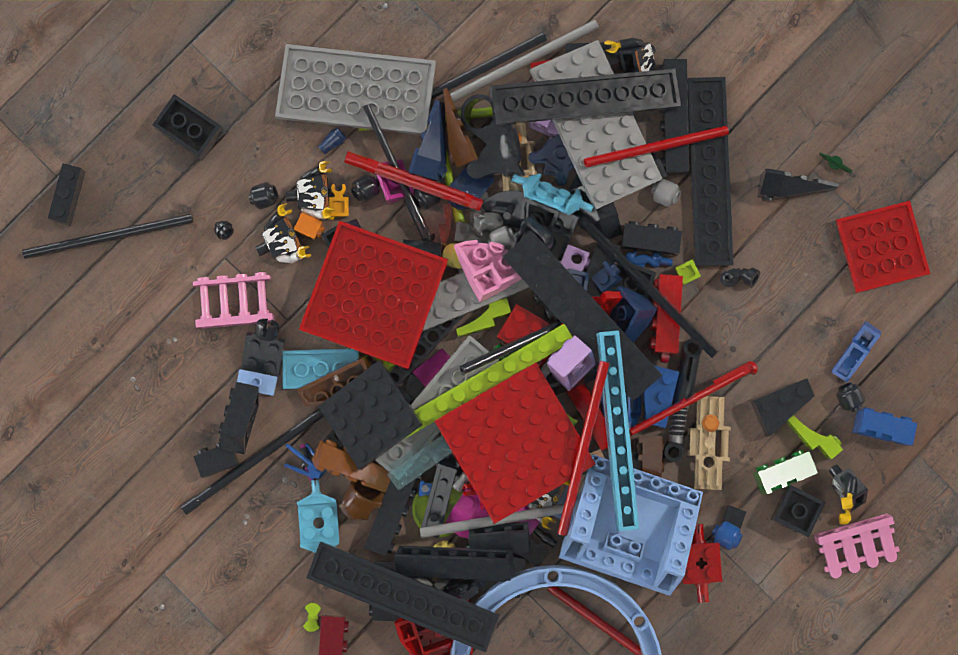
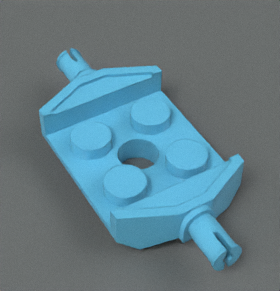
[512,174,594,215]
[297,480,340,553]

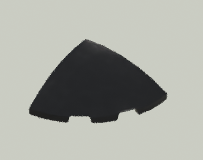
[521,197,581,262]

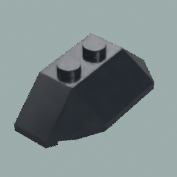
[569,174,623,240]

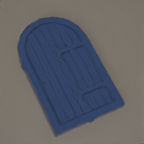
[448,164,495,210]

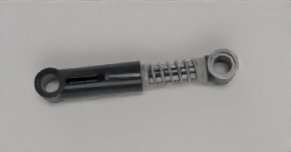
[663,338,703,462]

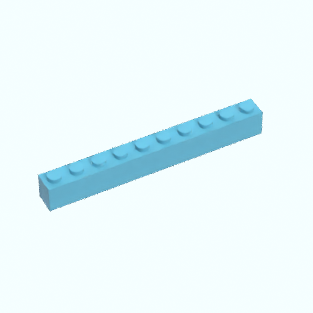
[596,331,639,531]

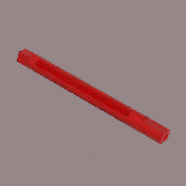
[344,151,483,211]

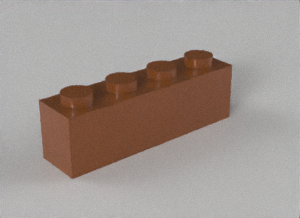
[312,439,392,492]

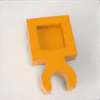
[329,184,349,217]

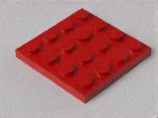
[835,201,931,293]

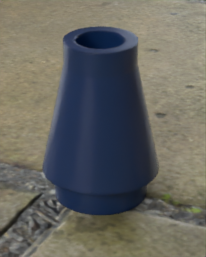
[318,127,347,154]

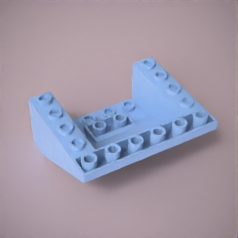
[559,454,703,596]

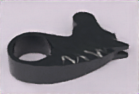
[460,94,525,180]

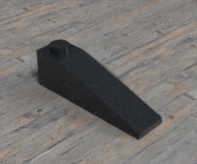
[757,168,839,202]

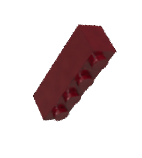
[319,615,349,655]

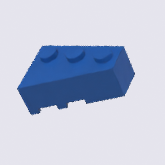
[642,365,679,429]
[852,407,917,446]

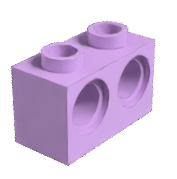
[561,245,591,271]

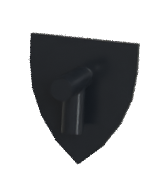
[482,190,524,228]

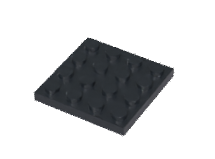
[318,360,423,470]

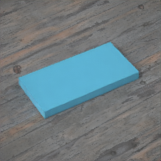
[282,349,359,389]

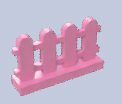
[814,513,900,578]

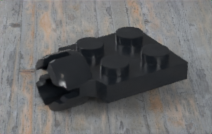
[241,318,285,377]

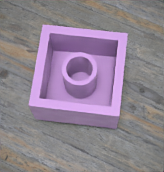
[547,336,596,391]

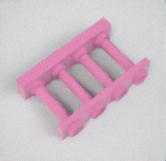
[193,272,275,329]

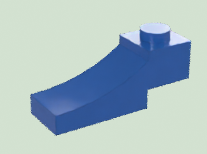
[831,321,881,382]

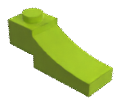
[456,298,511,338]
[786,415,843,460]

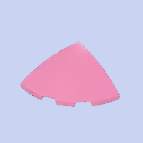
[454,240,522,302]

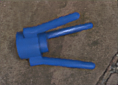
[284,444,327,480]

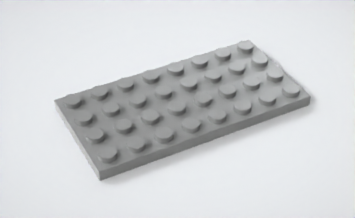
[529,40,662,210]
[275,44,436,135]

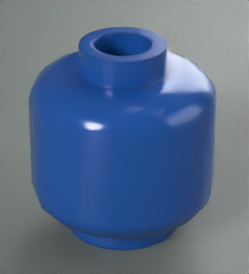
[712,521,743,550]

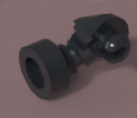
[720,267,760,288]

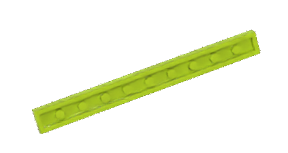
[405,324,573,439]

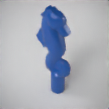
[625,250,673,268]

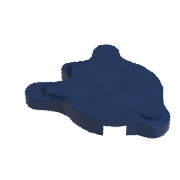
[528,134,574,186]

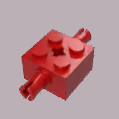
[681,524,723,603]

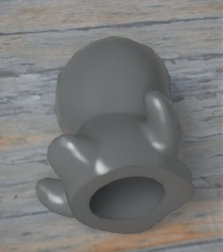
[472,212,503,237]

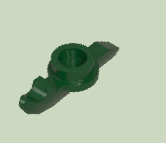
[819,152,853,173]

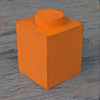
[294,212,325,241]

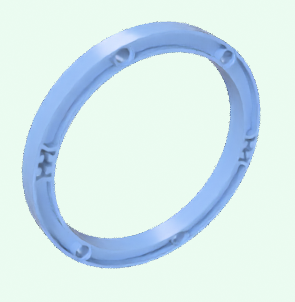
[450,565,662,655]

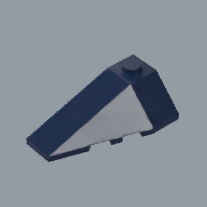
[409,100,447,182]
[610,286,657,343]

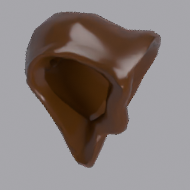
[339,480,386,521]

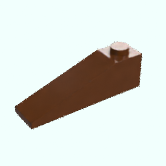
[443,88,478,167]
[297,355,374,407]

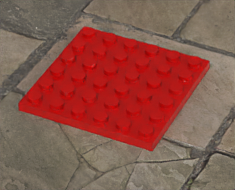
[299,221,449,370]
[434,363,596,524]

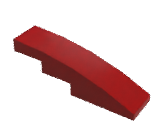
[566,384,608,451]

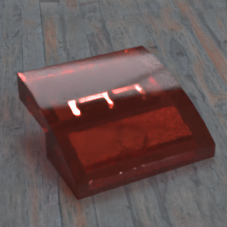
[439,204,452,249]

